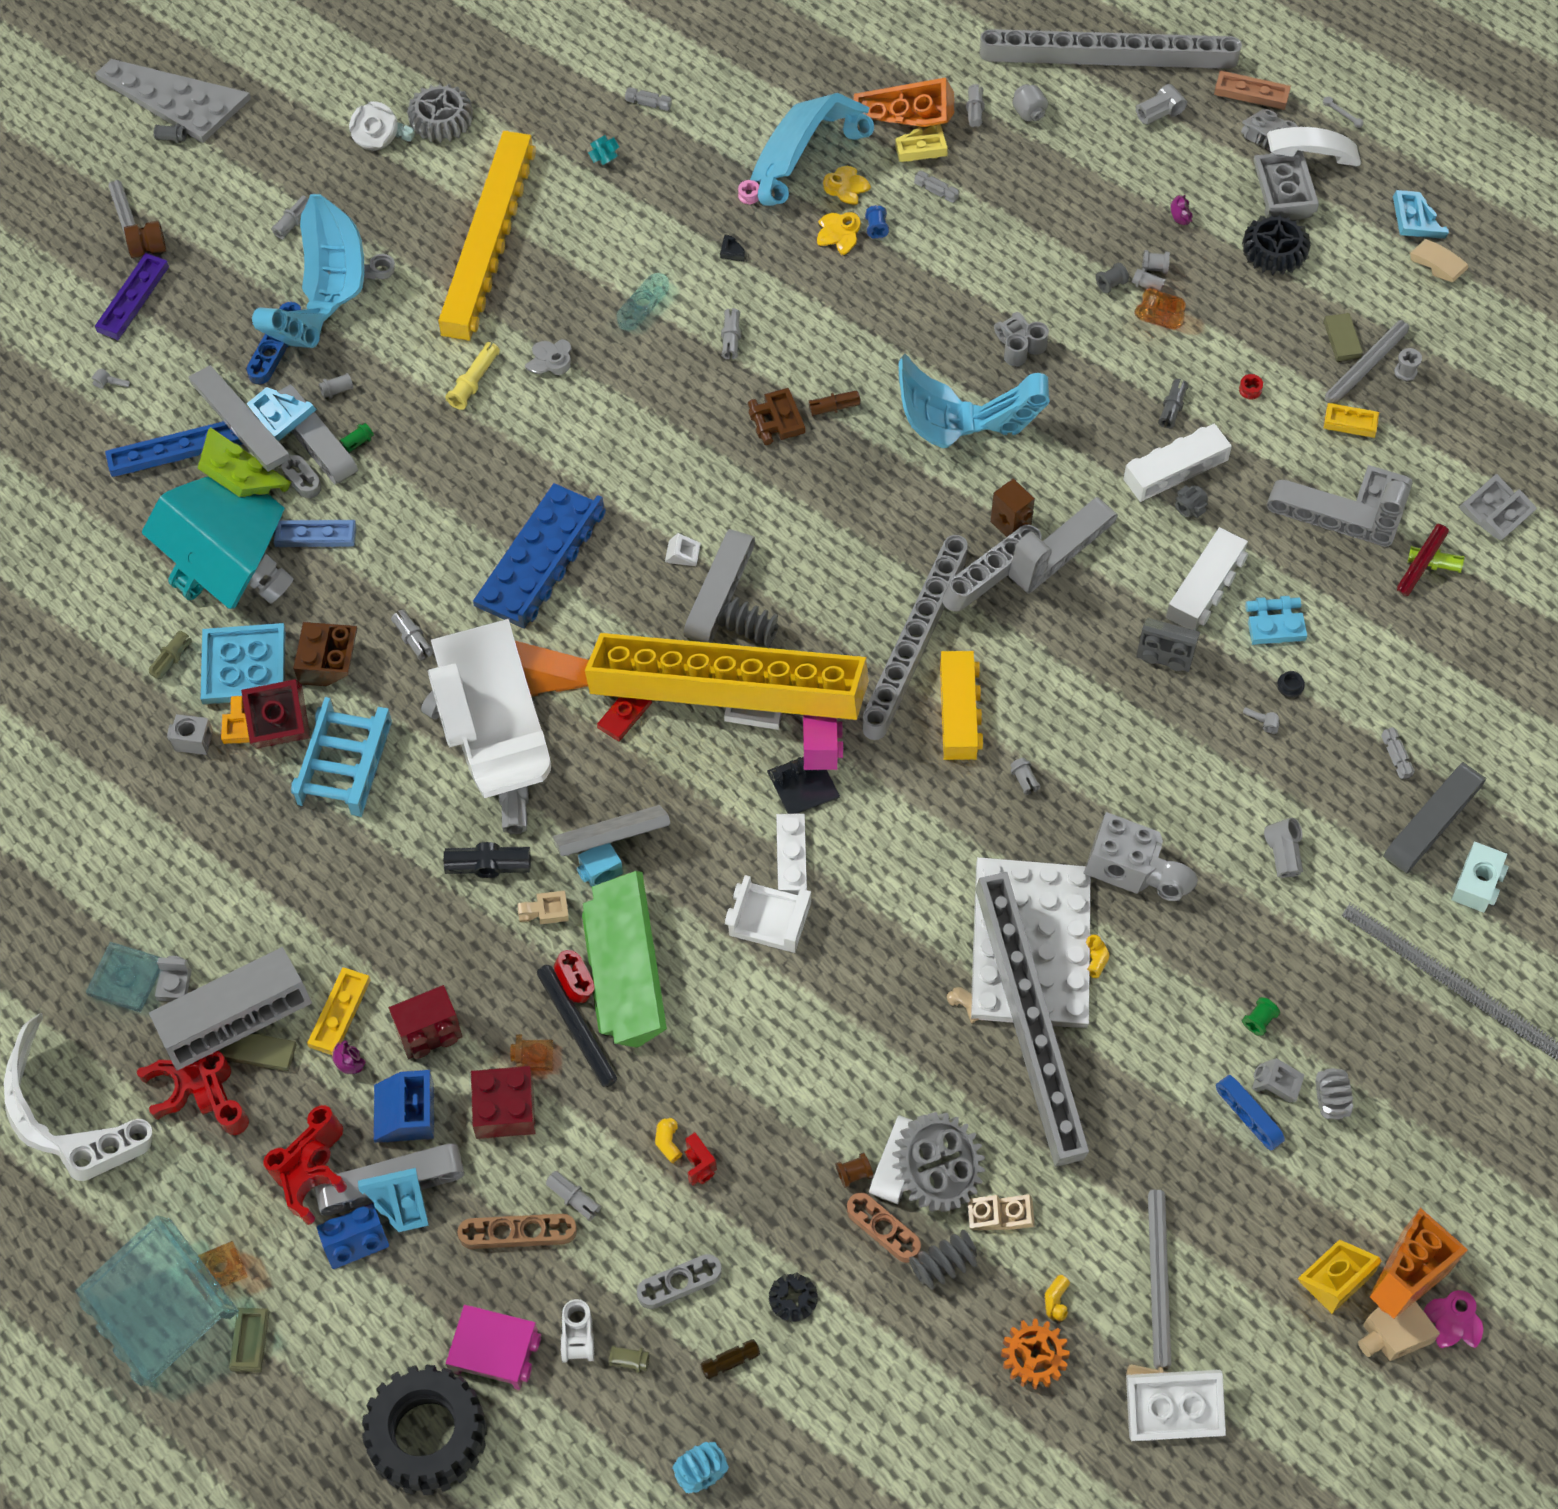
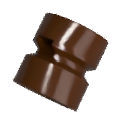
[124,220,166,258]

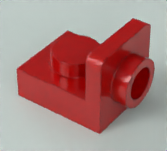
[684,1132,717,1186]

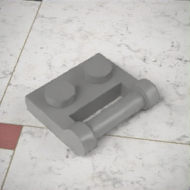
[1356,465,1413,524]

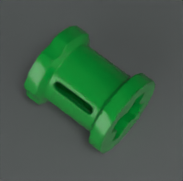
[1242,997,1281,1036]

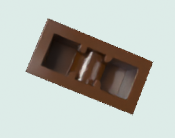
[990,478,1035,537]

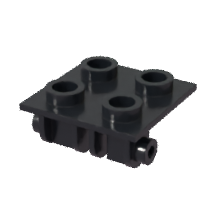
[767,757,840,814]

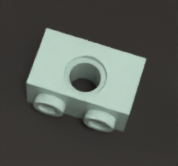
[1451,841,1509,913]

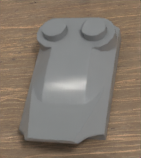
[1254,151,1319,220]

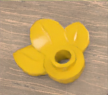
[823,166,871,205]
[817,212,861,255]

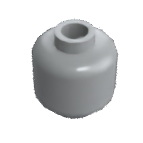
[1012,84,1048,121]

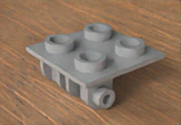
[1241,109,1298,151]

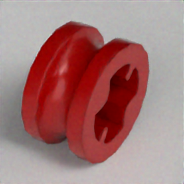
[1239,374,1263,400]

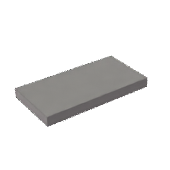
[552,805,671,857]

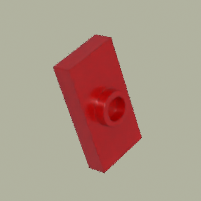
[597,697,652,742]

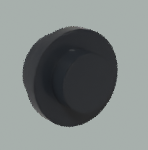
[1277,671,1305,698]

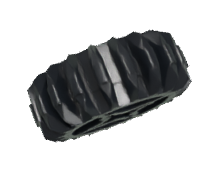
[1242,213,1311,276]

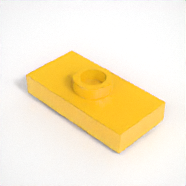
[1323,403,1380,438]

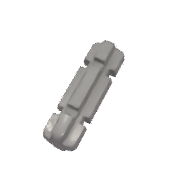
[625,87,672,111]
[914,171,960,203]
[1381,727,1415,779]

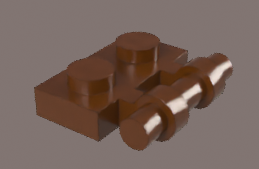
[747,387,805,445]

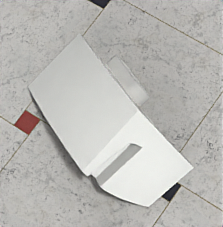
[428,619,551,798]

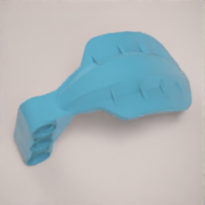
[252,194,364,348]
[898,354,1050,448]

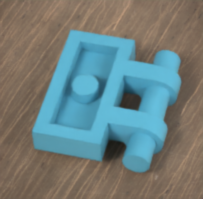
[1245,596,1307,645]

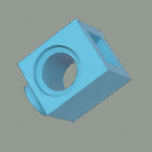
[577,843,623,886]

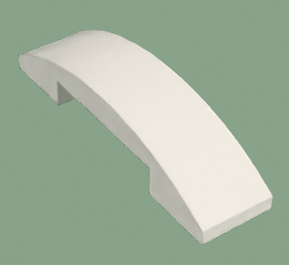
[1267,127,1361,166]

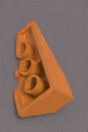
[854,78,954,127]
[515,641,589,697]

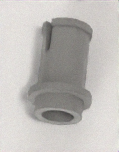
[1132,268,1166,294]
[319,373,353,399]
[1010,758,1041,795]

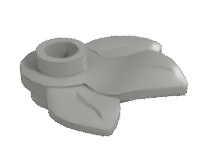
[525,339,572,375]

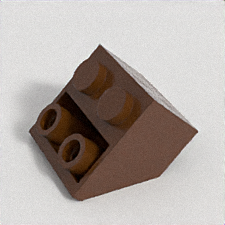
[293,622,358,687]

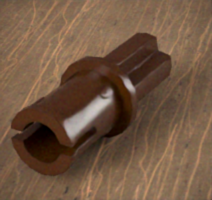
[808,390,861,416]

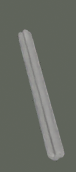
[1148,1190,1171,1370]

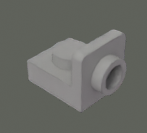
[155,956,192,1002]
[1252,1058,1304,1103]

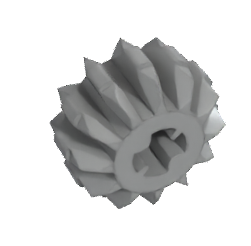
[1315,1068,1353,1120]

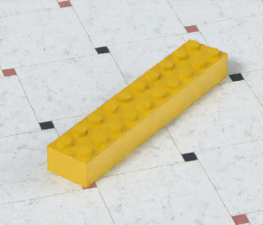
[585,633,869,720]

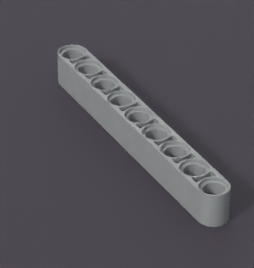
[862,535,968,740]

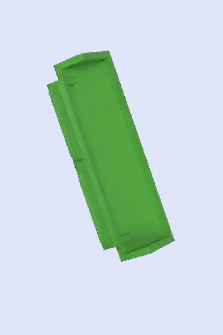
[582,871,667,1047]

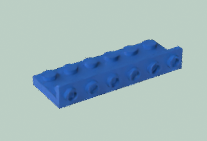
[473,483,606,629]

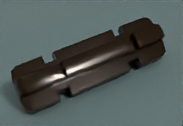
[701,1339,760,1379]

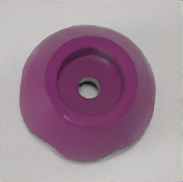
[1170,195,1193,225]
[332,1040,366,1074]

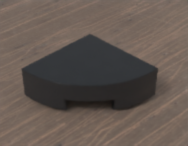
[720,234,745,262]

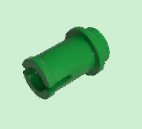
[339,423,374,454]

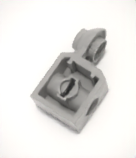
[1083,812,1198,901]

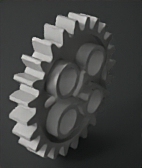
[892,1112,985,1212]

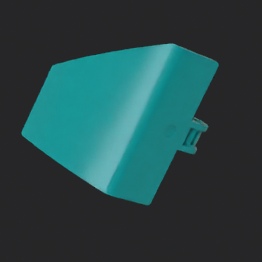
[142,476,285,609]

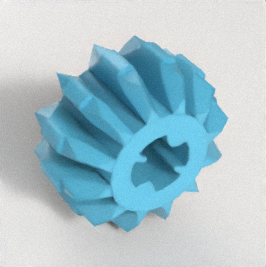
[672,1442,729,1493]

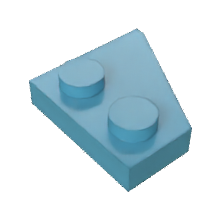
[1393,190,1449,238]
[247,387,317,442]
[358,1168,429,1232]

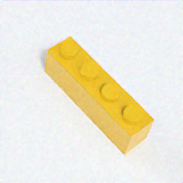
[940,651,983,760]

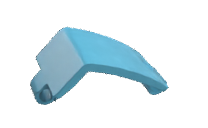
[750,93,874,206]

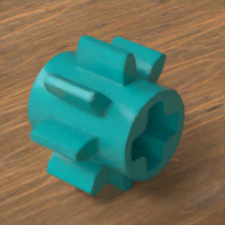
[588,135,620,165]

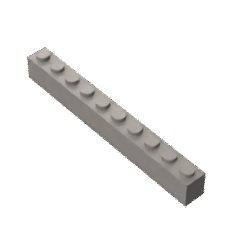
[975,872,1089,1167]

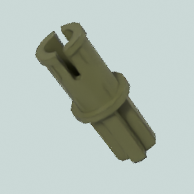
[149,631,192,680]

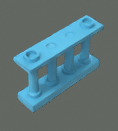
[291,697,392,817]

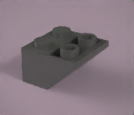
[1136,617,1200,672]

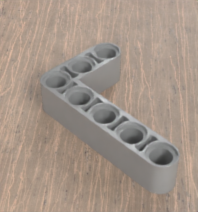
[1267,480,1410,547]
[1008,497,1118,594]

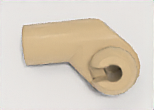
[947,987,983,1024]

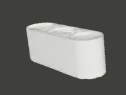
[869,1115,920,1204]

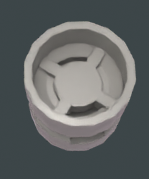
[249,553,293,604]

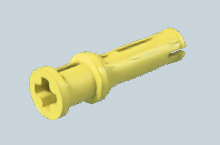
[445,342,500,410]

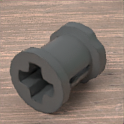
[1095,262,1129,294]

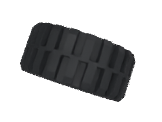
[362,1364,487,1495]

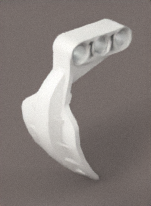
[4,1013,152,1181]

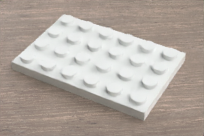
[971,857,1090,1028]

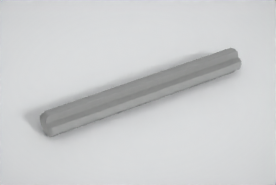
[1324,320,1409,404]

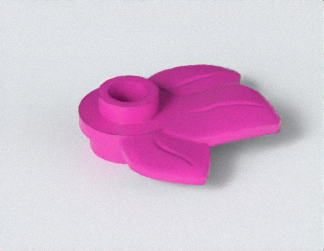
[1423,1290,1483,1348]

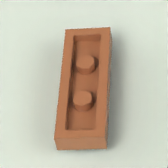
[1214,71,1291,110]

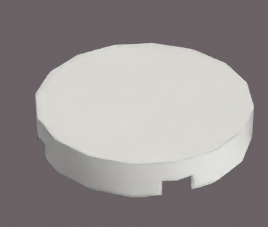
[349,101,398,151]

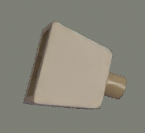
[1358,1302,1440,1361]

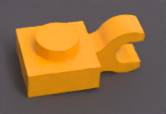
[221,696,249,744]

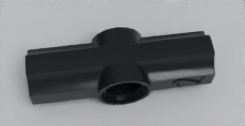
[443,842,531,878]

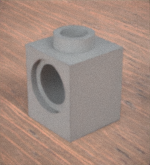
[167,714,213,755]

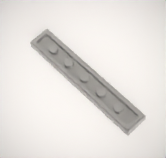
[189,365,290,471]

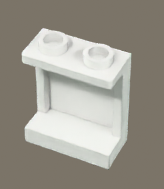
[725,875,811,953]

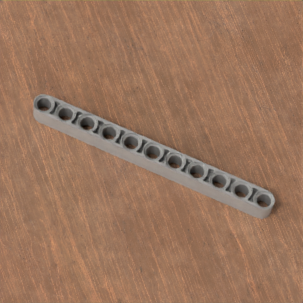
[979,29,1242,69]

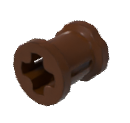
[835,1152,873,1188]

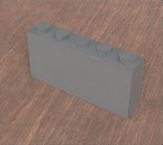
[149,947,312,1070]

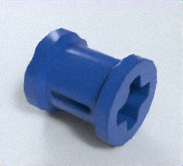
[865,205,889,238]

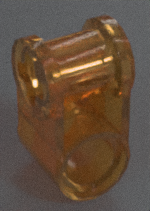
[1134,288,1186,329]

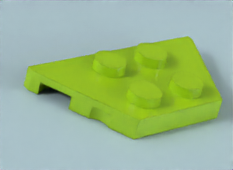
[197,428,291,497]

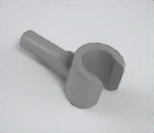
[92,369,130,389]
[1243,707,1279,734]

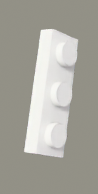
[776,814,807,894]

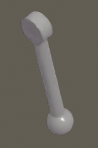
[1323,97,1364,128]

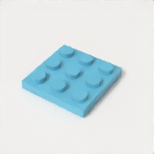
[200,623,286,704]

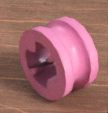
[738,180,759,204]

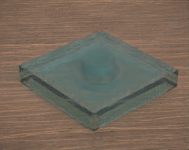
[86,942,162,1012]

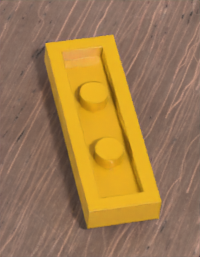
[307,967,371,1055]

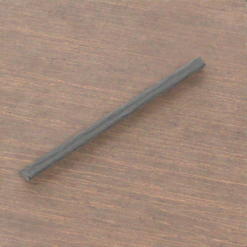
[1342,902,1558,1060]

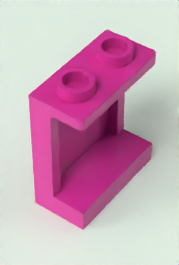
[445,1305,541,1390]

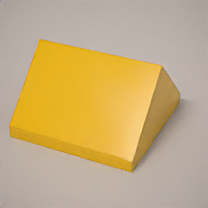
[1297,1239,1382,1314]

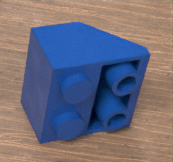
[374,1070,434,1143]

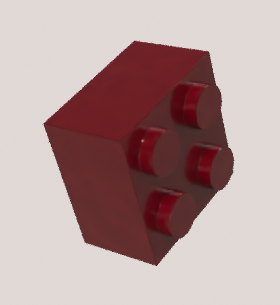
[241,679,311,748]
[388,985,463,1059]
[471,1066,536,1139]

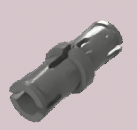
[1158,379,1189,429]

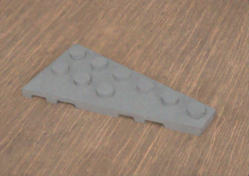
[95,59,251,143]

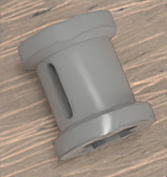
[1142,250,1170,274]
[1394,348,1422,381]

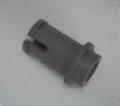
[154,123,187,143]

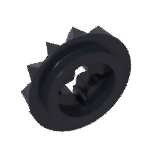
[769,1272,818,1322]

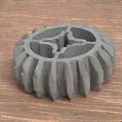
[407,83,473,143]

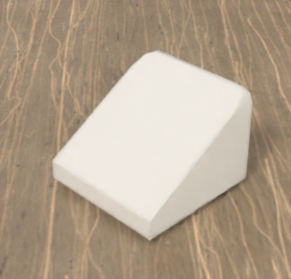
[665,533,701,566]

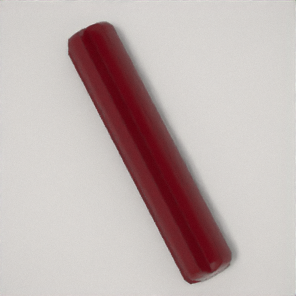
[1397,523,1449,596]

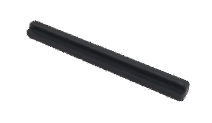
[537,965,617,1087]

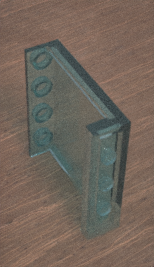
[75,1215,239,1388]

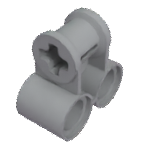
[994,312,1049,366]

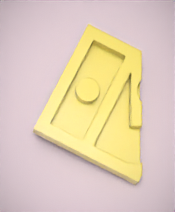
[895,124,948,162]

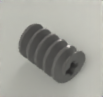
[718,597,778,648]
[909,1229,977,1290]

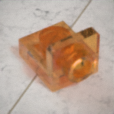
[510,1034,554,1071]

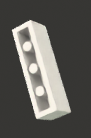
[1123,423,1232,502]
[1166,527,1248,631]

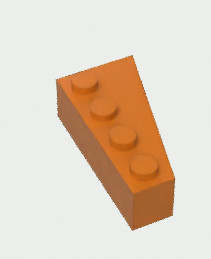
[1370,1208,1468,1319]

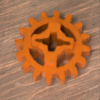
[1001,1319,1070,1389]

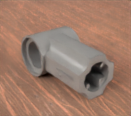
[1136,84,1187,124]
[499,786,529,835]
[1264,818,1303,878]

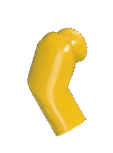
[1086,934,1109,978]
[655,1118,682,1163]
[1045,1275,1070,1322]

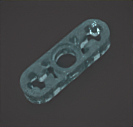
[617,273,669,331]

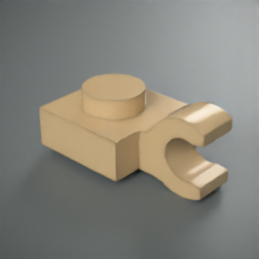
[518,891,569,924]

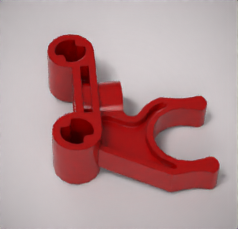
[137,1050,249,1135]
[263,1105,347,1225]

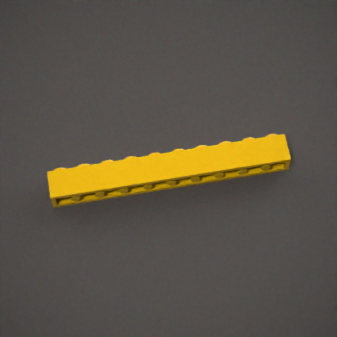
[438,130,536,341]

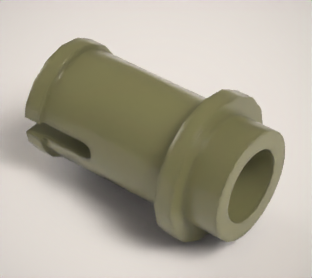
[609,1346,650,1373]

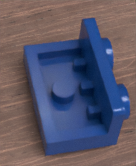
[316,1203,389,1269]

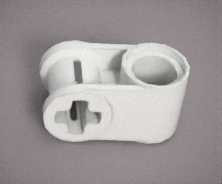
[561,1299,594,1363]

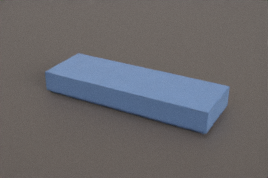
[274,520,356,547]

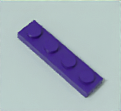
[95,253,169,340]

